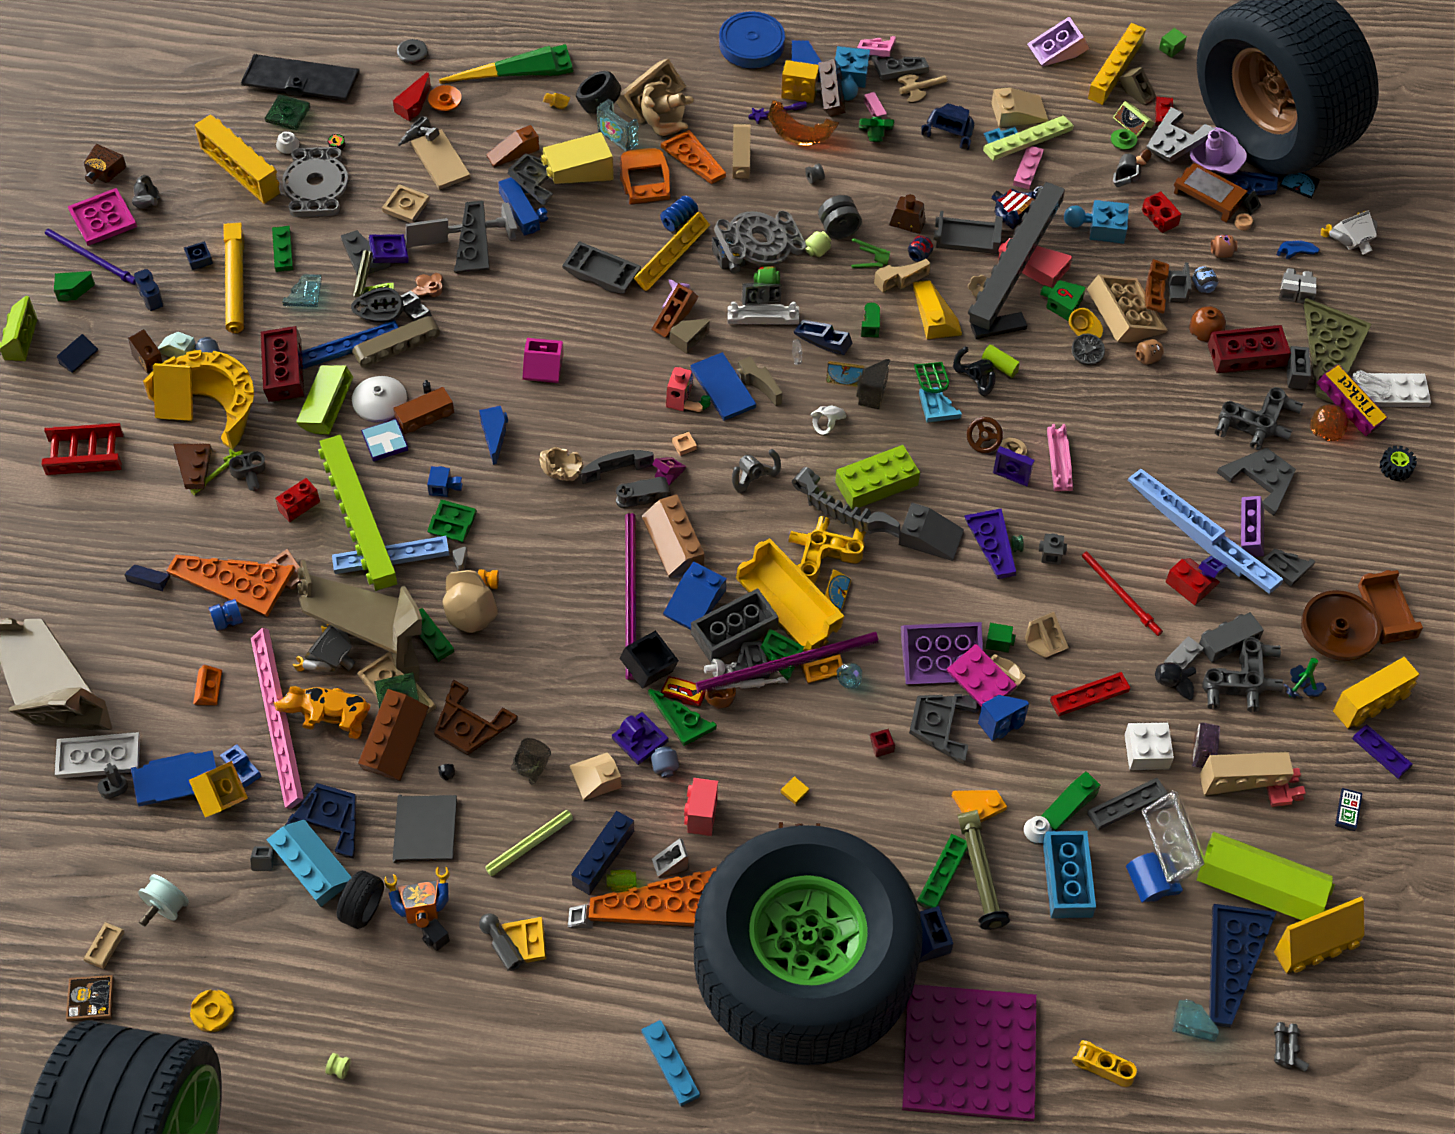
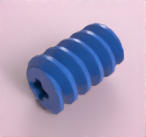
[660,196,698,232]

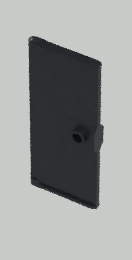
[241,54,360,101]

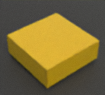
[781,776,809,805]

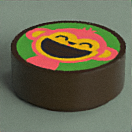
[328,134,345,150]

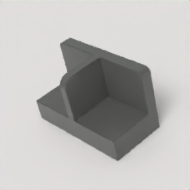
[1168,262,1191,303]

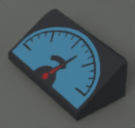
[1280,172,1320,199]

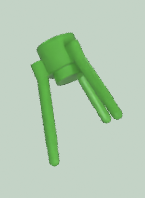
[851,238,890,268]

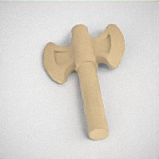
[898,75,947,102]

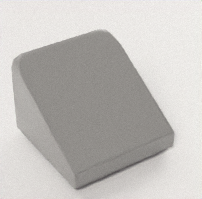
[452,546,468,571]
[568,904,593,929]

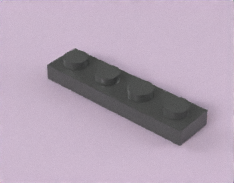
[1087,778,1168,830]

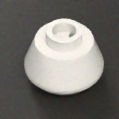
[276,132,300,154]
[1024,816,1052,843]

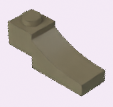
[736,356,782,406]

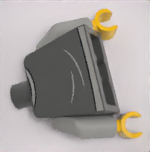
[293,624,356,672]

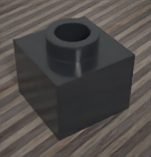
[422,918,450,951]

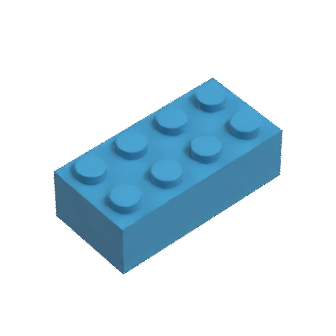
[1043,831,1096,918]

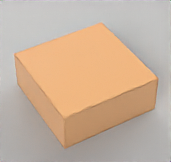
[672,432,697,456]

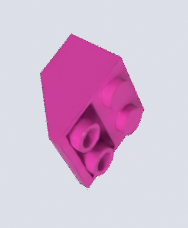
[522,338,564,383]

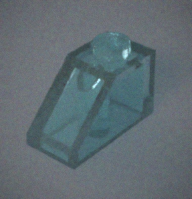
[1172,1000,1219,1042]

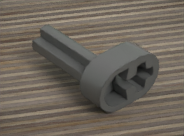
[97,763,128,799]

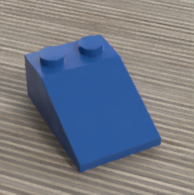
[663,561,727,630]

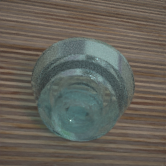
[837,663,863,689]

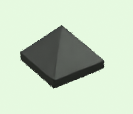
[1243,191,1261,215]

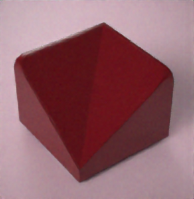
[869,729,895,757]

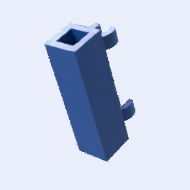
[498,177,548,236]

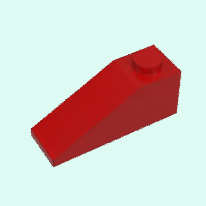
[393,72,431,121]

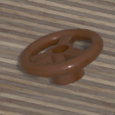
[967,417,1003,453]

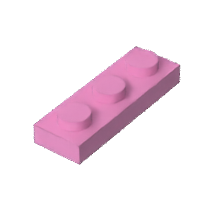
[1013,146,1044,189]

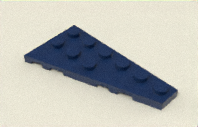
[1209,904,1277,1028]

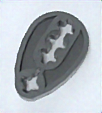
[351,287,404,323]

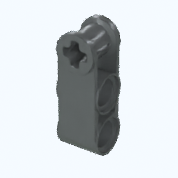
[616,477,671,508]

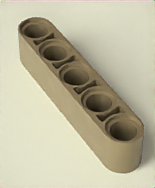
[352,316,441,367]

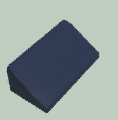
[57,334,98,373]
[125,565,170,591]

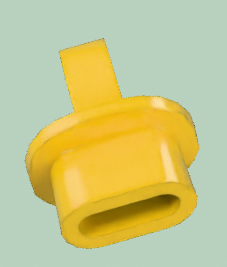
[543,93,570,109]

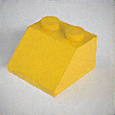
[189,761,248,817]

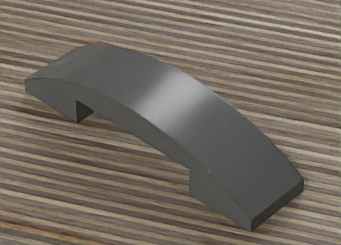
[581,450,654,484]

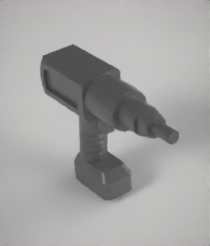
[398,116,440,146]

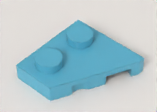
[919,387,962,422]

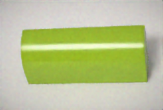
[296,365,353,434]

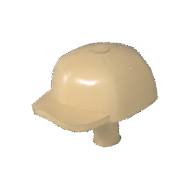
[443,570,498,633]

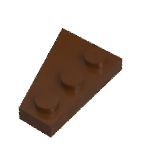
[173,444,212,489]

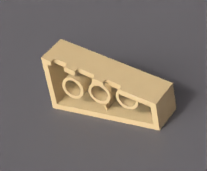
[1200,752,1294,796]

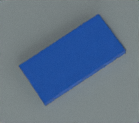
[690,352,756,421]

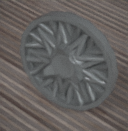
[397,39,428,63]
[1071,334,1105,365]

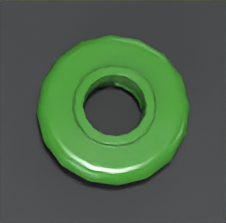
[1111,129,1137,150]

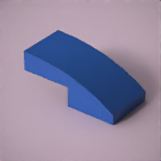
[220,744,262,788]

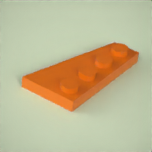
[661,130,726,184]

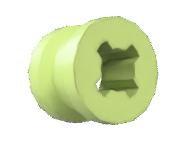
[325,1053,351,1079]

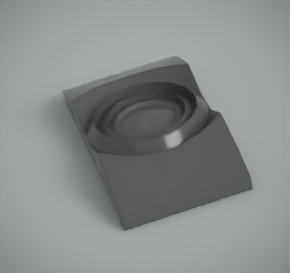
[562,241,641,293]

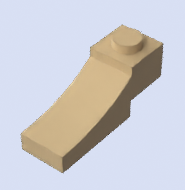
[874,259,930,292]

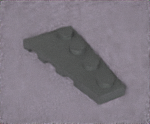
[454,201,490,273]

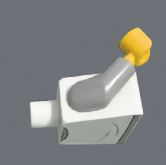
[1321,210,1377,255]

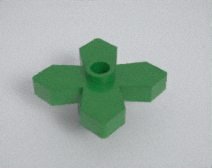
[859,117,894,142]

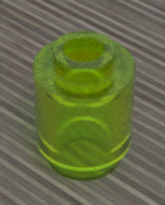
[607,869,636,891]

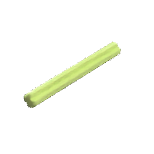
[486,810,573,876]

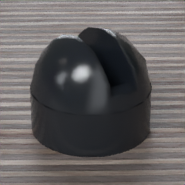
[438,764,455,780]

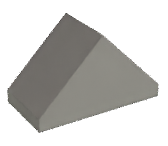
[652,838,689,877]

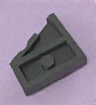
[1261,548,1315,586]

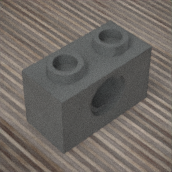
[1287,346,1311,389]

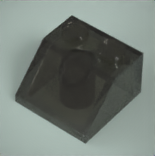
[856,359,890,410]

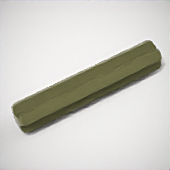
[353,250,373,297]

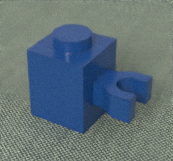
[427,466,463,497]

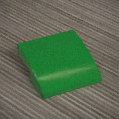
[427,499,477,542]

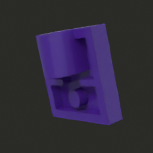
[612,712,669,765]

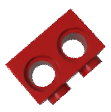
[1142,191,1182,233]
[275,478,320,522]

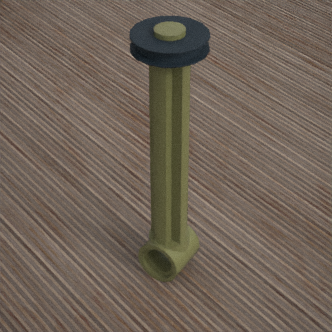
[957,810,1010,930]

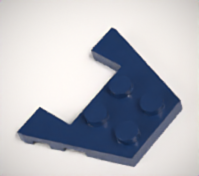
[285,783,357,858]

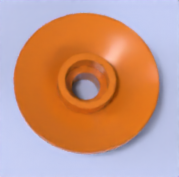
[428,85,462,111]

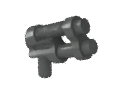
[1274,1022,1309,1072]

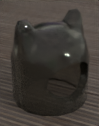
[511,738,551,785]

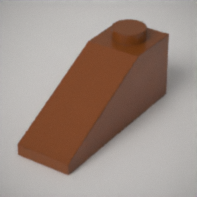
[486,125,540,168]
[651,283,699,338]

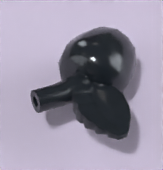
[1155,662,1196,700]

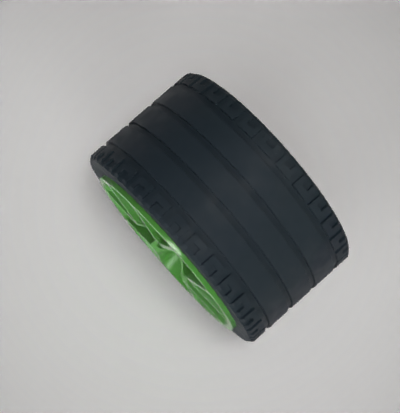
[20,1020,222,1134]

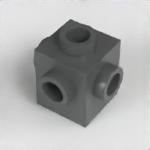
[1039,533,1067,565]

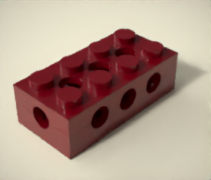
[1208,325,1291,374]
[260,326,305,402]

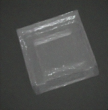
[792,339,803,365]

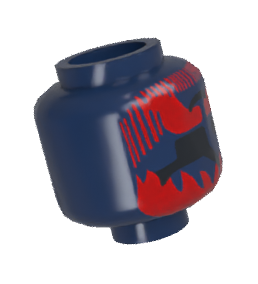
[908,236,934,262]

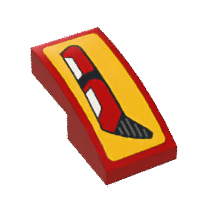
[661,676,705,706]

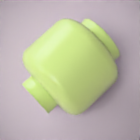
[805,231,831,257]

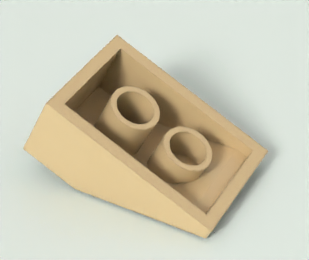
[991,88,1048,128]

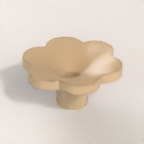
[968,275,986,296]

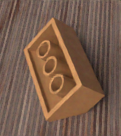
[642,494,704,577]

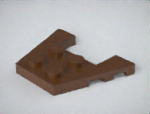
[434,680,518,755]

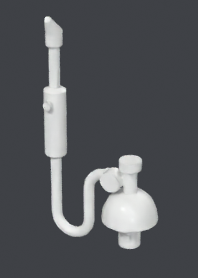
[704,659,788,690]

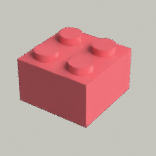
[684,778,718,836]

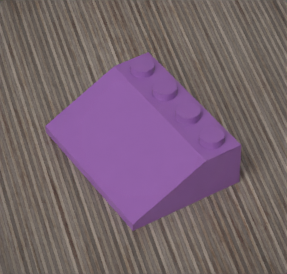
[901,622,983,684]

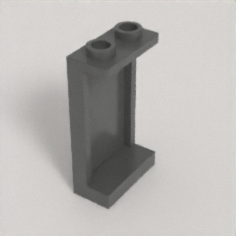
[933,211,1003,254]

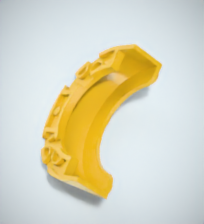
[143,350,254,450]

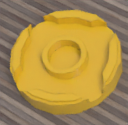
[190,990,234,1033]

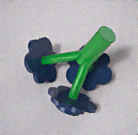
[1284,658,1327,699]

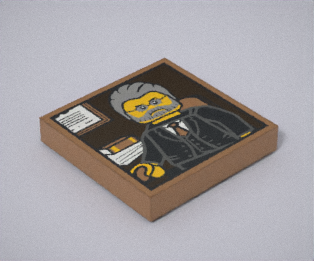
[66,975,114,1022]

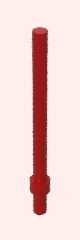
[1082,551,1163,636]

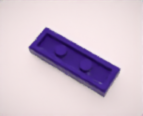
[1352,724,1413,779]

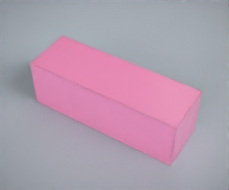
[864,92,887,119]

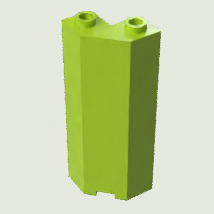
[1196,832,1335,920]

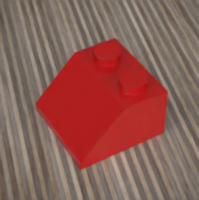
[1166,558,1220,606]

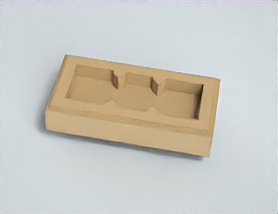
[84,922,125,969]

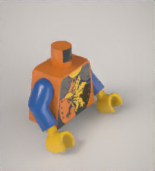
[384,867,450,928]

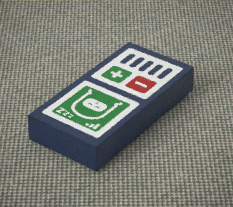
[1335,788,1362,831]

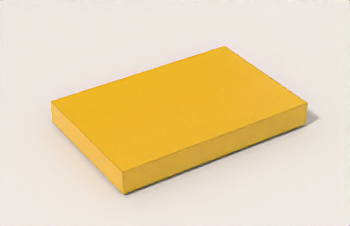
[153,363,193,421]

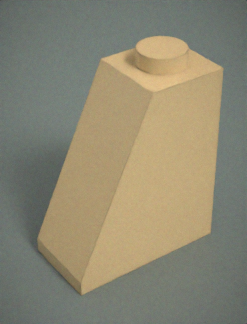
[733,124,751,179]

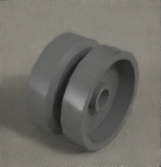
[818,195,862,239]

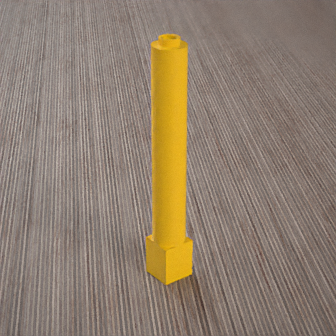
[224,222,244,333]

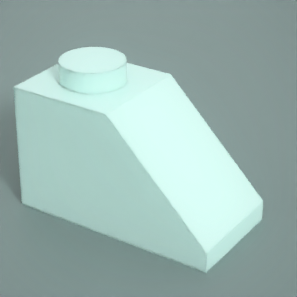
[158,332,196,358]

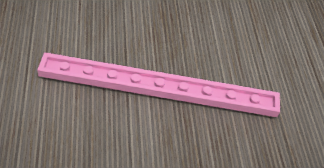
[251,628,304,809]

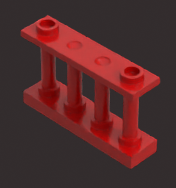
[41,423,124,475]

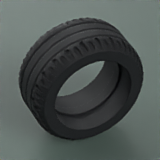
[576,71,622,114]
[336,870,384,929]

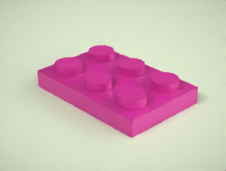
[947,644,1017,707]

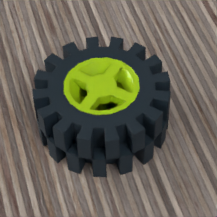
[1379,445,1417,481]

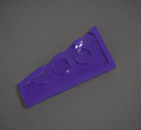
[964,508,1016,579]

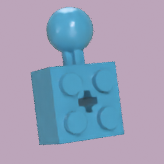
[835,46,870,101]
[1064,200,1129,244]

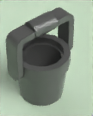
[1113,154,1141,187]

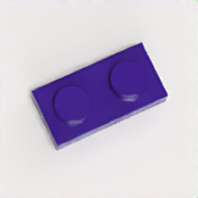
[1198,556,1227,578]

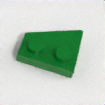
[760,629,804,681]

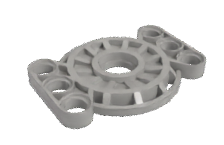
[282,147,348,217]
[714,211,806,266]

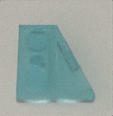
[282,274,322,307]

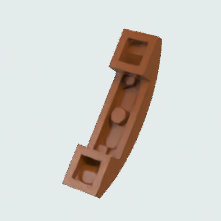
[1145,259,1169,313]

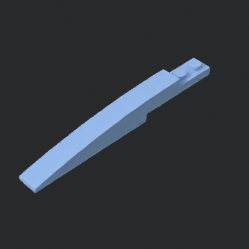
[1128,469,1283,594]

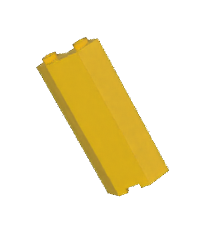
[736,538,844,652]

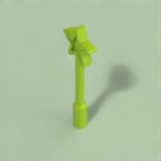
[190,449,244,495]

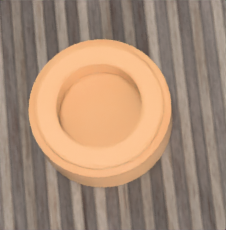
[1235,213,1253,230]

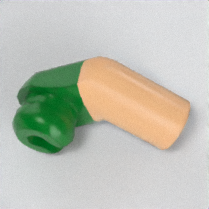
[684,395,711,412]

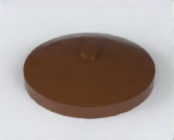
[1301,590,1381,661]

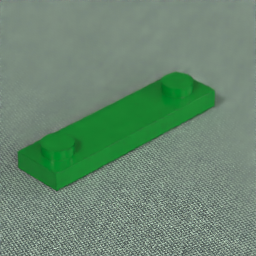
[917,834,968,909]

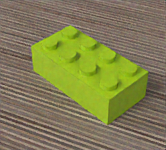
[835,445,920,510]

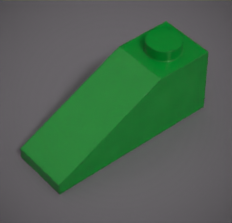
[1041,771,1101,831]

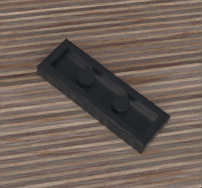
[970,312,1027,339]

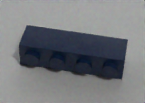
[571,811,634,895]

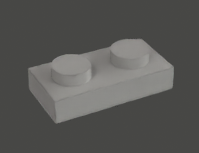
[1164,636,1204,671]

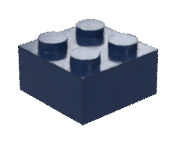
[184,241,213,270]

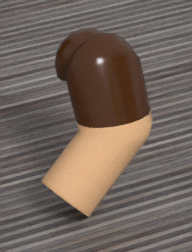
[1136,149,1152,165]

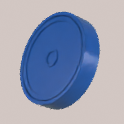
[719,11,785,68]

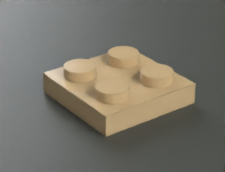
[382,184,430,223]

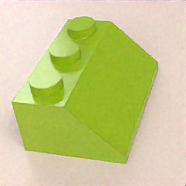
[0,296,38,361]

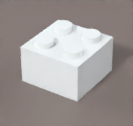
[1125,723,1174,770]

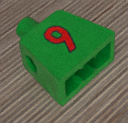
[1040,280,1086,321]

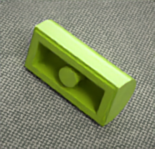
[982,344,1019,378]

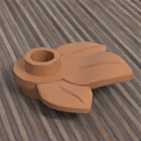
[411,273,443,297]

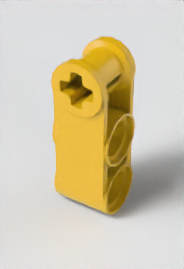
[1072,1040,1137,1087]

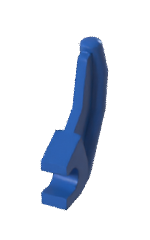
[1276,240,1320,259]

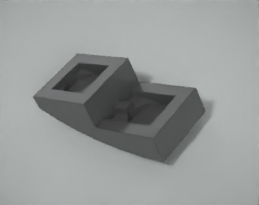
[396,291,432,321]

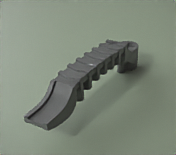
[792,467,901,538]

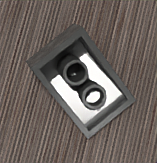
[899,502,964,561]

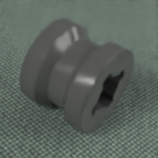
[805,163,825,184]

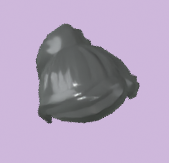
[132,175,160,209]

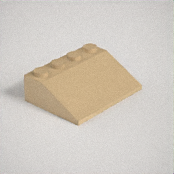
[1087,274,1168,343]

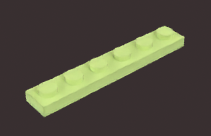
[983,115,1074,161]

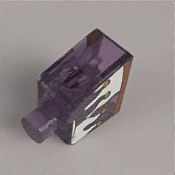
[1192,723,1220,768]

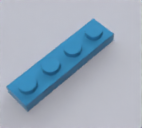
[641,1020,700,1107]

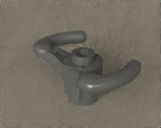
[732,449,781,493]

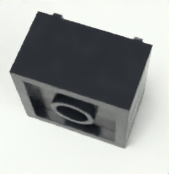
[619,630,679,689]

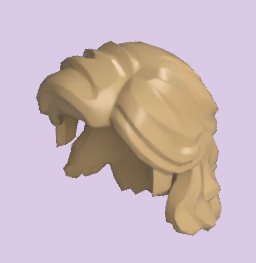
[539,447,584,481]

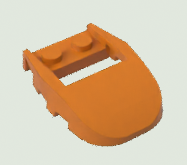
[620,148,670,204]

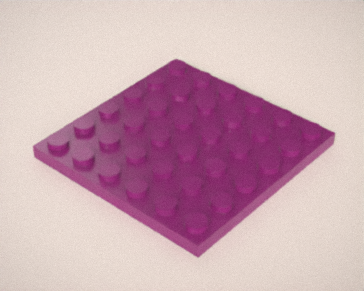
[902,984,1036,1122]

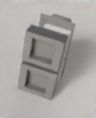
[1279,268,1316,304]

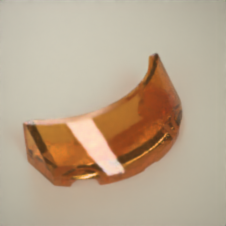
[768,100,839,145]

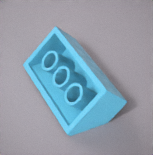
[266,820,351,907]

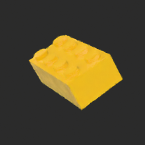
[1333,657,1420,729]

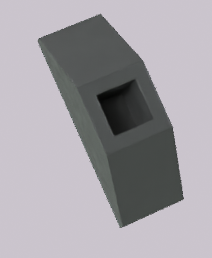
[741,283,782,305]

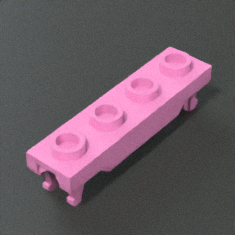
[1047,424,1073,491]

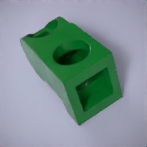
[861,302,880,338]

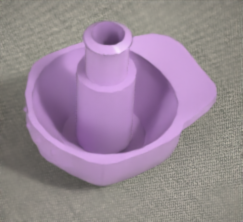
[1190,127,1247,175]

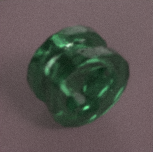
[1011,535,1024,553]

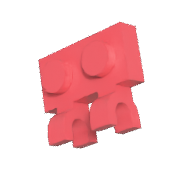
[1266,768,1306,807]

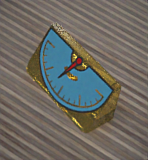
[826,361,864,387]

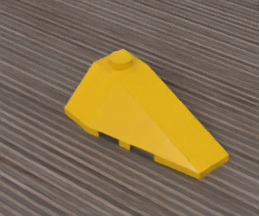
[912,280,962,339]

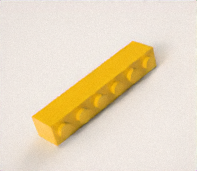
[1088,23,1146,105]

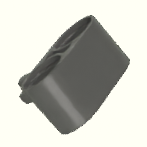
[229,451,265,491]

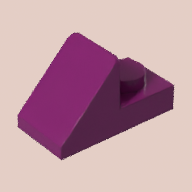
[652,457,686,485]

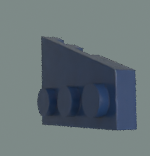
[1225,170,1278,196]

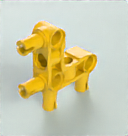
[788,516,866,584]

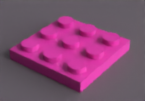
[68,188,137,246]

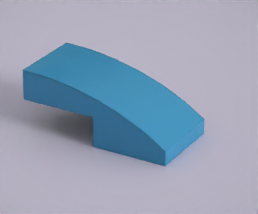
[984,127,1018,144]

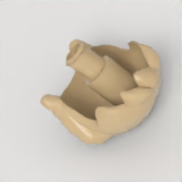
[641,81,694,136]

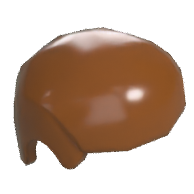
[705,683,736,709]

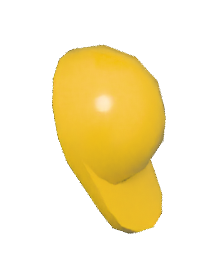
[1069,308,1103,338]

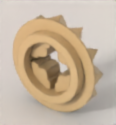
[997,438,1027,456]

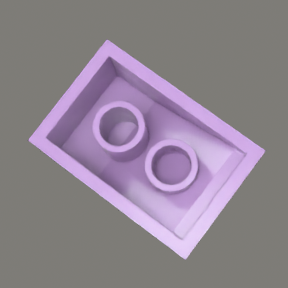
[1028,16,1090,67]

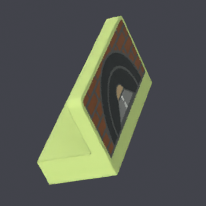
[1113,101,1155,137]

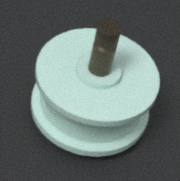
[138,874,189,927]

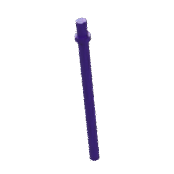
[45,229,136,285]

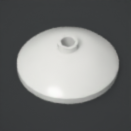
[352,376,407,422]

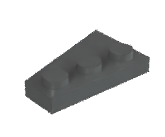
[872,56,929,80]
[340,230,391,276]

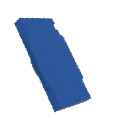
[131,750,216,807]

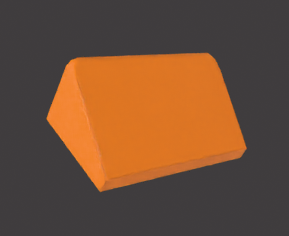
[193,665,222,706]

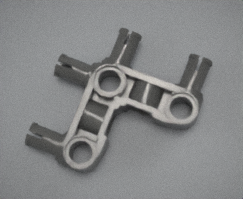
[1215,387,1304,450]
[1202,637,1283,712]

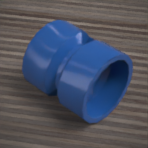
[209,599,243,631]

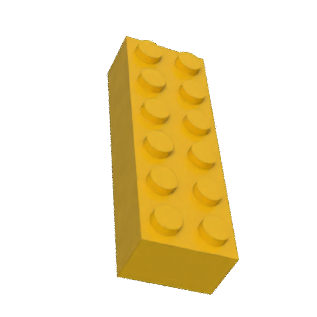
[194,114,280,204]

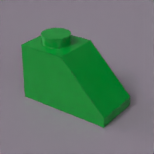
[54,271,95,301]

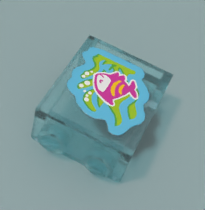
[597,99,639,151]

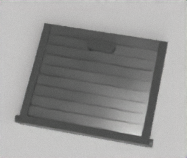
[393,794,457,863]

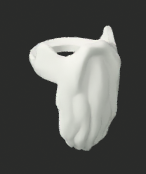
[811,405,846,435]

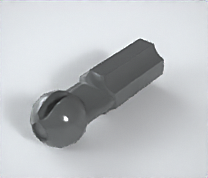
[479,913,524,971]

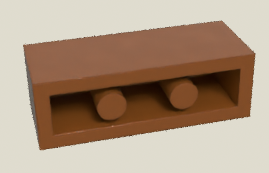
[393,387,454,434]

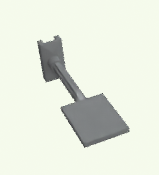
[406,202,517,248]

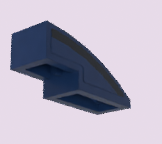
[794,320,853,355]

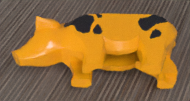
[273,686,371,739]

